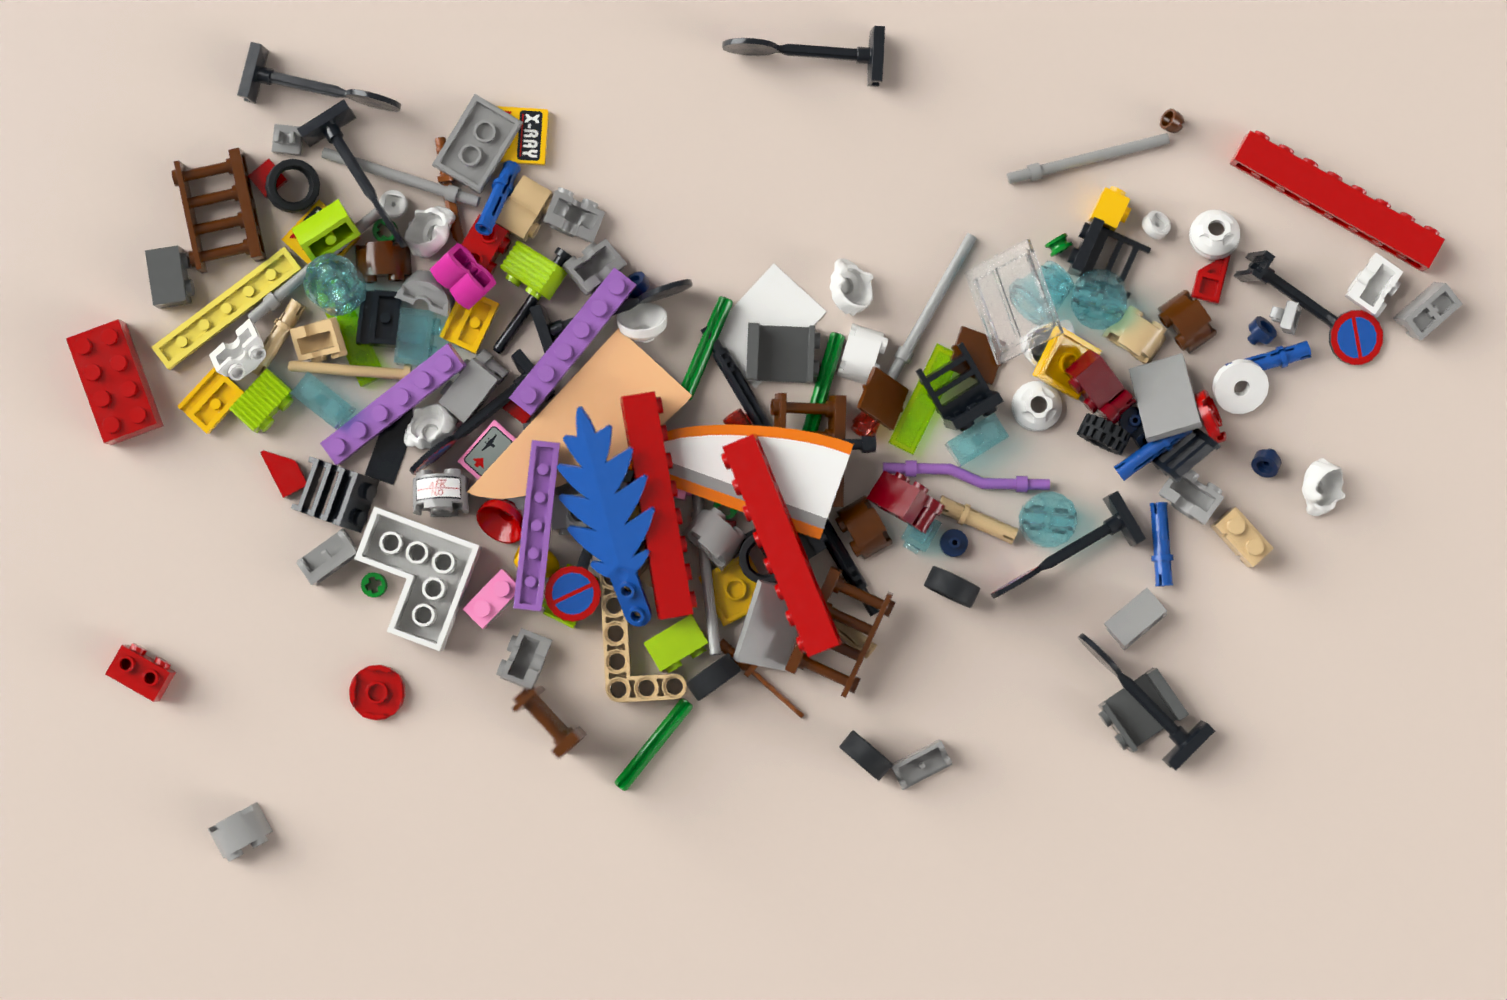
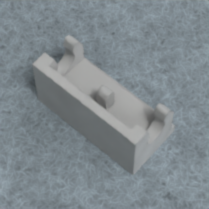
[1393,282,1462,341]
[297,528,358,585]
[1104,588,1167,650]
[891,740,952,790]

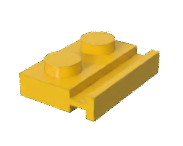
[439,296,500,355]
[177,367,244,434]

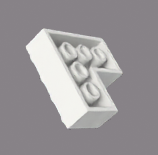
[354,507,482,651]

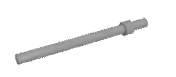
[1007,133,1170,184]
[322,147,481,207]
[247,208,381,324]
[887,233,977,380]
[691,494,721,656]

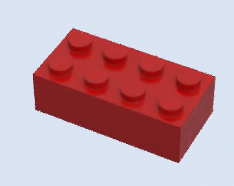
[66,319,164,445]

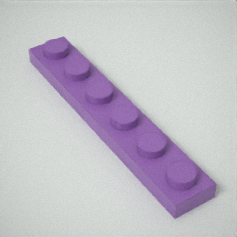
[509,267,637,416]
[320,343,467,466]
[513,440,560,611]

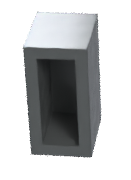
[145,245,195,309]

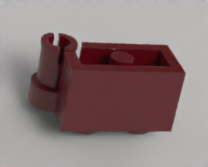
[1064,349,1136,424]
[866,470,945,534]

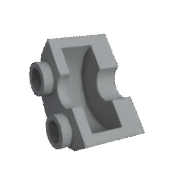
[543,187,605,243]
[562,239,627,296]
[395,270,455,317]
[1159,469,1224,525]
[681,507,746,571]
[496,628,552,690]
[208,802,273,862]

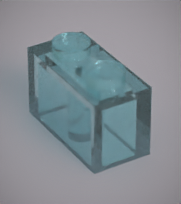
[394,307,441,367]
[291,372,356,429]
[945,413,1009,467]

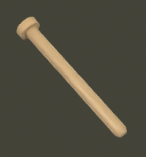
[288,361,412,380]

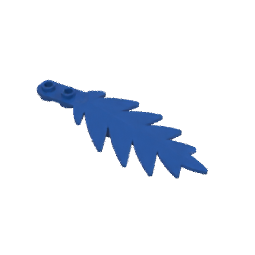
[557,406,655,627]

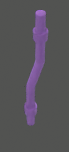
[883,460,1050,493]

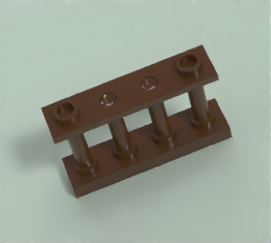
[172,147,267,273]
[770,393,847,507]
[784,566,896,698]
[512,686,587,759]

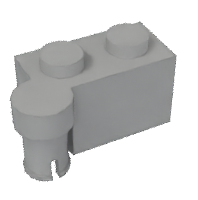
[438,349,510,423]

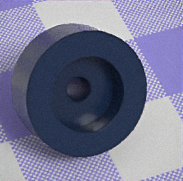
[627,272,650,298]
[1247,316,1277,345]
[1118,407,1142,434]
[1251,449,1282,478]
[939,529,968,557]

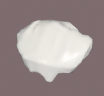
[404,206,456,258]
[830,258,873,316]
[404,404,458,449]
[1302,458,1346,516]

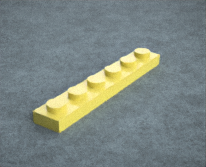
[151,247,302,370]

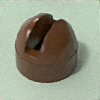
[1160,108,1184,133]

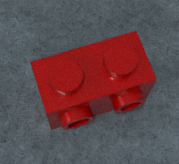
[461,214,511,275]
[105,643,176,702]

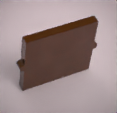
[950,326,1007,385]
[857,367,909,430]

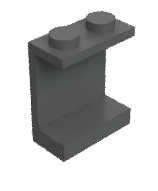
[746,323,820,383]
[1098,668,1189,753]

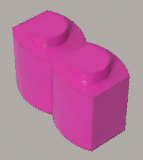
[430,243,496,310]

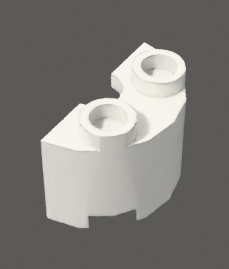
[1345,253,1403,317]
[209,318,266,380]
[836,324,888,384]

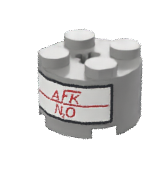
[413,468,469,517]

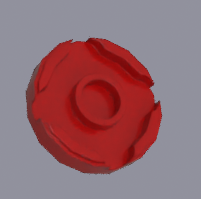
[1195,390,1227,443]
[349,665,406,720]

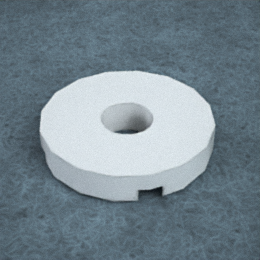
[1212,359,1269,414]

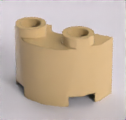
[1102,305,1167,364]
[289,317,348,362]

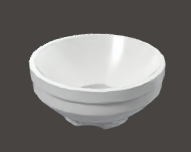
[1189,210,1240,260]
[616,303,667,343]
[1011,381,1062,431]

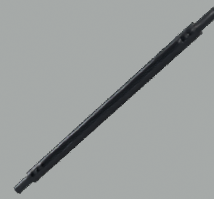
[700,326,879,617]

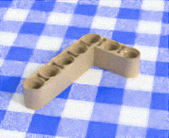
[600,574,687,702]

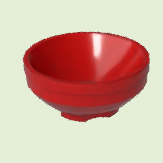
[476,499,523,544]

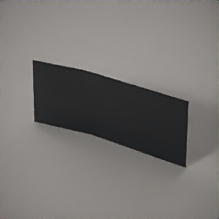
[365,408,413,485]

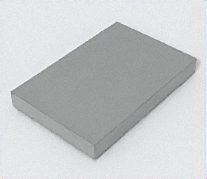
[432,94,523,194]
[1129,353,1202,443]
[733,580,797,671]

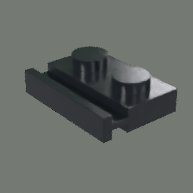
[356,289,402,348]

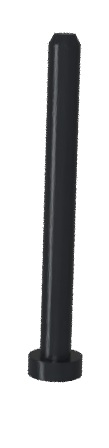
[493,247,572,354]

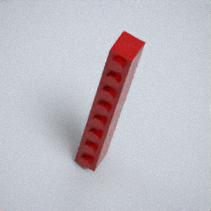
[1230,130,1445,272]
[620,391,697,620]
[721,434,842,657]

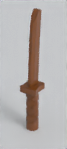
[435,137,465,244]
[720,638,804,718]

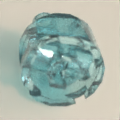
[303,253,367,317]
[1071,269,1127,330]
[1018,492,1077,548]

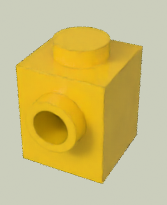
[1088,186,1131,231]

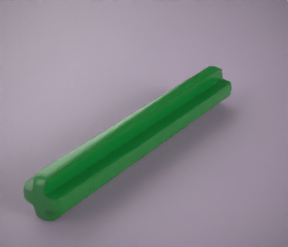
[681,296,733,401]
[802,332,845,431]
[615,698,693,791]

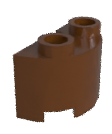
[355,241,412,284]
[1157,290,1217,354]
[835,496,893,560]

